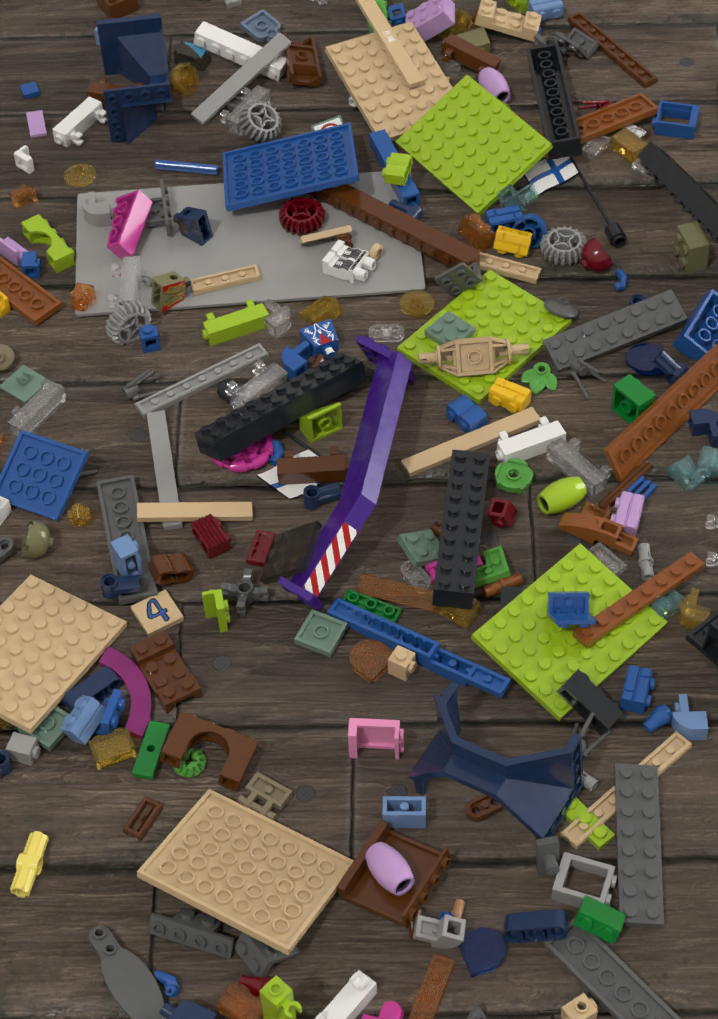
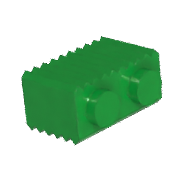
[573,895,626,944]

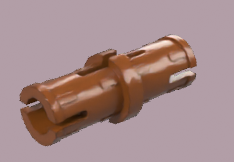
[482,572,523,598]

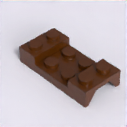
[283,33,322,87]
[129,630,203,714]

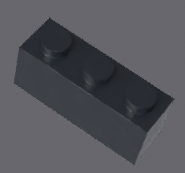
[556,669,623,735]

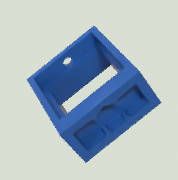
[652,100,700,140]

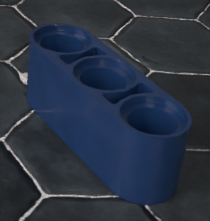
[62,666,122,712]
[503,909,568,943]

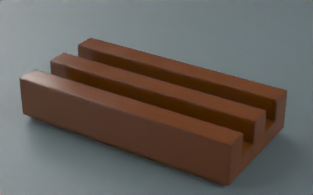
[122,796,163,841]

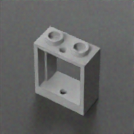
[551,852,618,907]

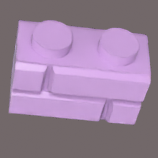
[611,491,645,537]

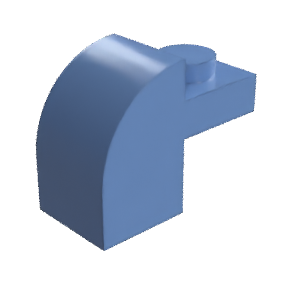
[671,694,708,740]

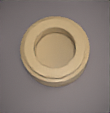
[368,243,383,261]

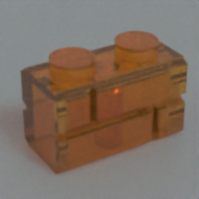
[458,213,496,251]
[216,982,264,1019]

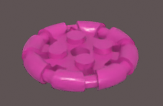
[210,434,274,473]

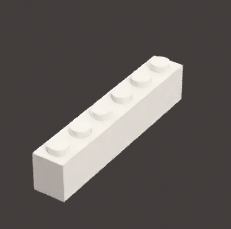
[194,21,287,82]

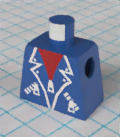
[299,319,339,360]

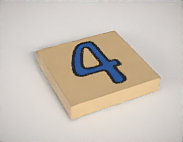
[130,589,184,637]

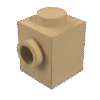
[388,645,417,681]
[561,993,598,1019]

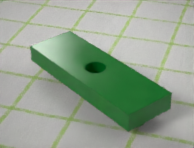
[342,589,402,623]
[132,720,170,780]

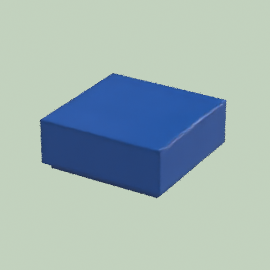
[20,81,40,99]

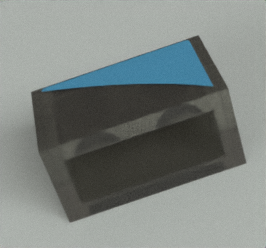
[173,41,211,72]

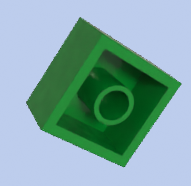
[611,374,656,424]

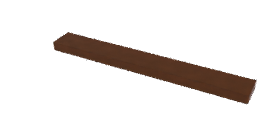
[567,12,658,88]

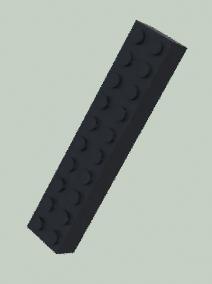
[526,43,582,160]
[637,141,718,241]
[194,353,367,462]
[432,449,490,610]

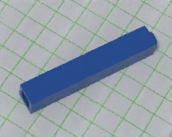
[369,129,420,206]

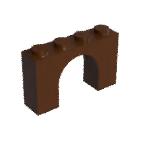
[160,711,258,792]

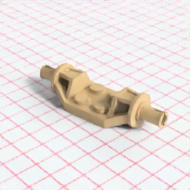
[418,336,528,376]

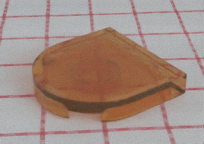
[349,639,393,684]

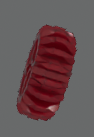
[279,196,325,236]

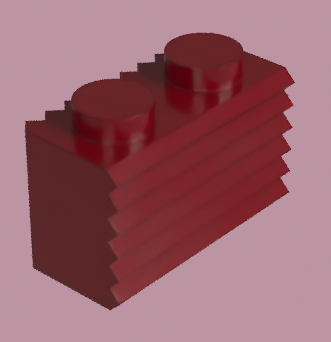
[191,514,231,559]

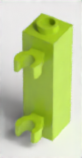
[201,299,270,346]
[259,975,302,1019]

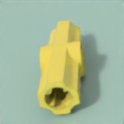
[10,831,49,898]

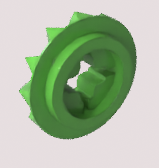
[173,747,206,777]

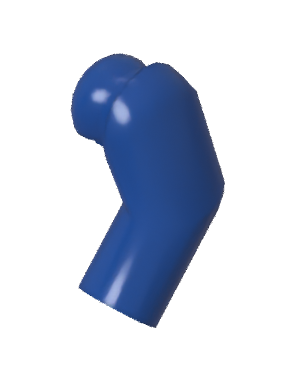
[614,269,628,291]
[269,440,285,466]
[154,970,180,998]

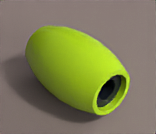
[537,476,587,514]

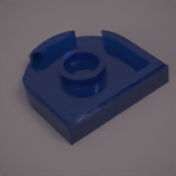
[626,344,664,375]
[458,927,507,978]

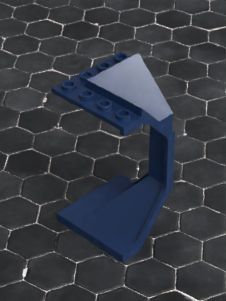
[96,13,172,145]
[407,681,584,840]

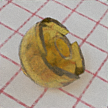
[169,63,199,95]

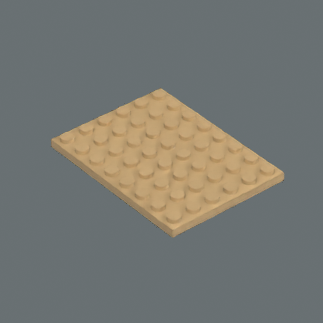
[325,21,452,141]
[0,575,127,734]
[137,789,354,955]

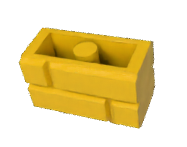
[493,225,533,258]
[488,377,532,413]

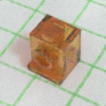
[70,282,96,312]

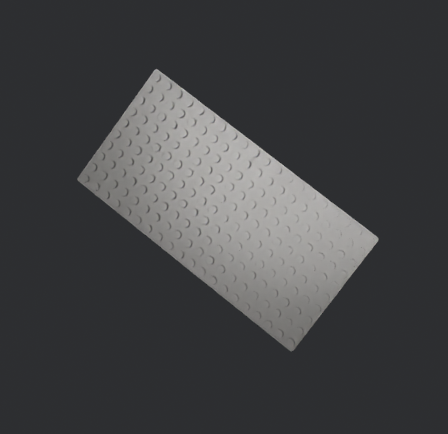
[75,171,425,317]

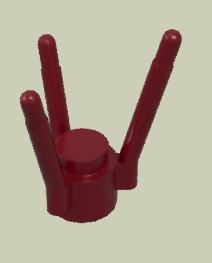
[578,99,612,110]

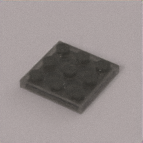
[260,520,322,585]

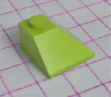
[299,402,343,443]

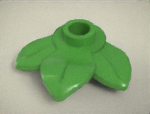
[521,362,557,395]

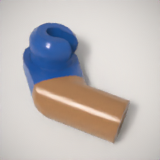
[438,899,465,920]

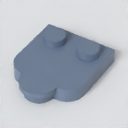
[240,9,281,42]

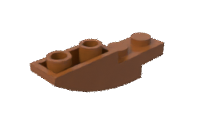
[557,513,639,556]

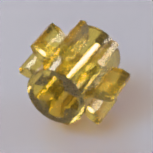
[67,503,91,527]

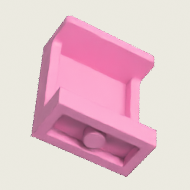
[348,718,404,760]

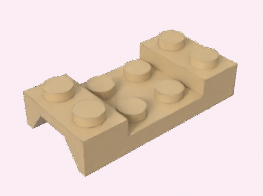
[475,0,542,42]

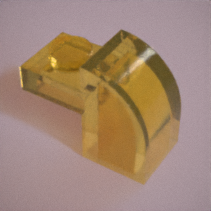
[438,8,473,39]
[677,587,711,632]

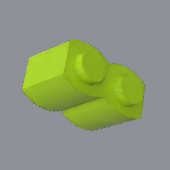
[382,152,412,186]

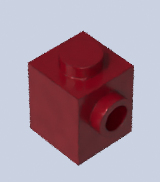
[487,498,517,528]

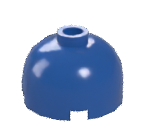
[513,213,547,249]

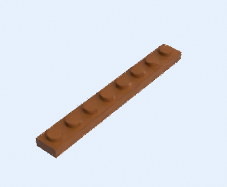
[572,551,705,648]

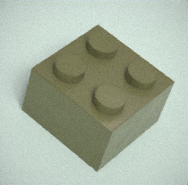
[673,221,710,274]

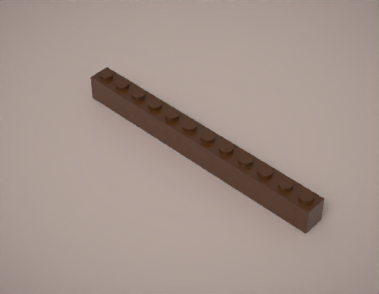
[307,184,480,267]

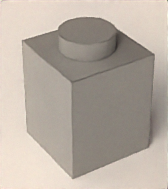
[5,732,41,766]

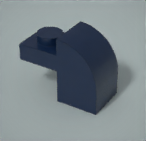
[688,409,718,449]

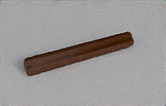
[598,461,652,512]

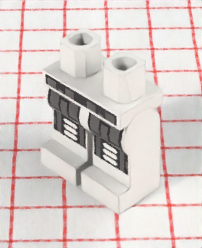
[322,240,376,284]

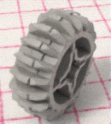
[239,99,283,143]
[540,225,587,266]
[105,300,152,346]

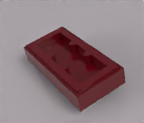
[246,529,276,567]

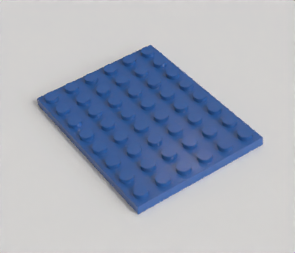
[222,122,360,212]

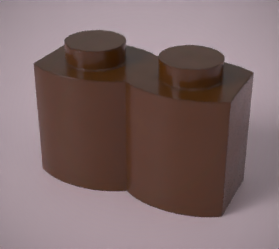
[147,553,195,585]

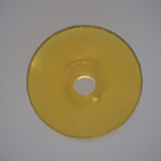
[63,163,97,187]
[399,290,435,317]

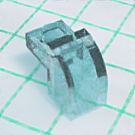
[497,183,539,213]
[666,455,710,491]

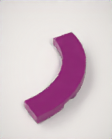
[99,647,152,740]

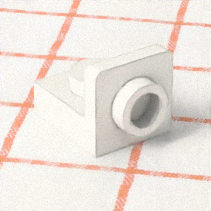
[14,145,34,174]

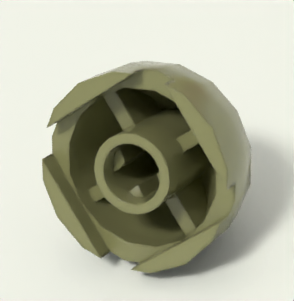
[21,519,53,559]

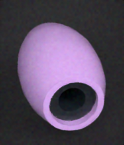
[478,67,511,103]
[365,842,414,896]

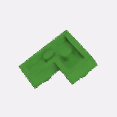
[475,545,511,588]

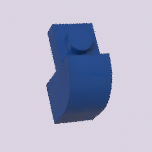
[282,340,311,379]

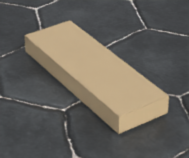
[299,225,352,245]

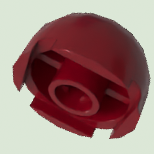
[580,237,613,273]

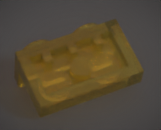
[298,295,342,325]

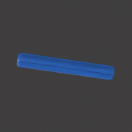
[154,159,219,175]

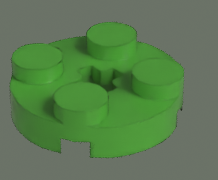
[495,459,533,494]

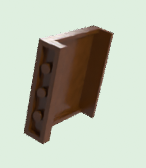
[336,820,451,928]

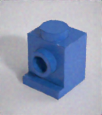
[388,3,406,27]
[21,251,41,278]
[139,324,161,353]

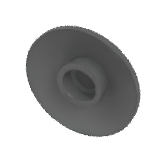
[544,297,578,318]

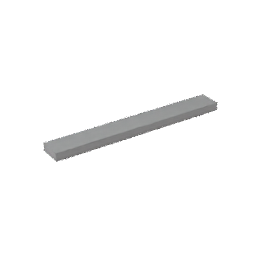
[191,32,291,126]
[134,343,269,419]
[147,410,183,531]

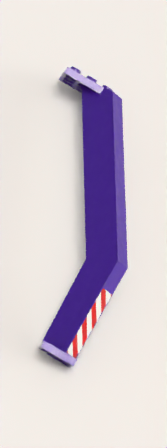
[277,335,417,612]

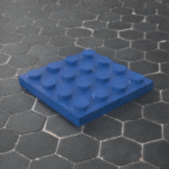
[0,430,89,522]

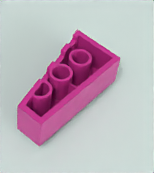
[107,190,153,259]

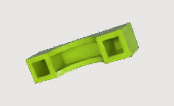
[21,214,75,273]

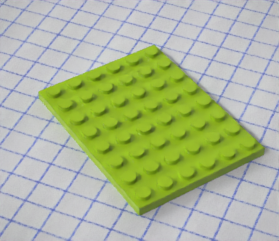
[395,75,553,217]
[397,270,572,405]
[471,544,668,721]

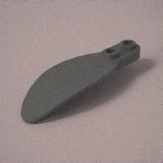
[89,926,166,1019]

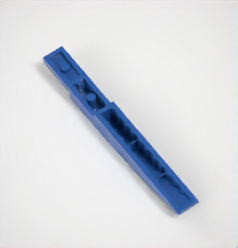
[327,598,511,698]

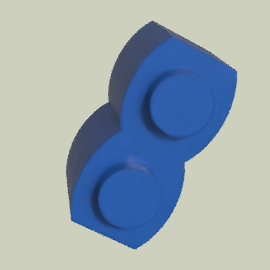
[446,395,487,433]

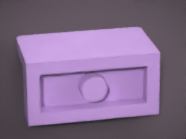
[0,237,28,266]

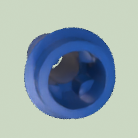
[642,704,672,734]

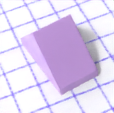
[26,110,47,138]

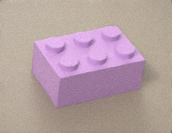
[406,0,455,42]

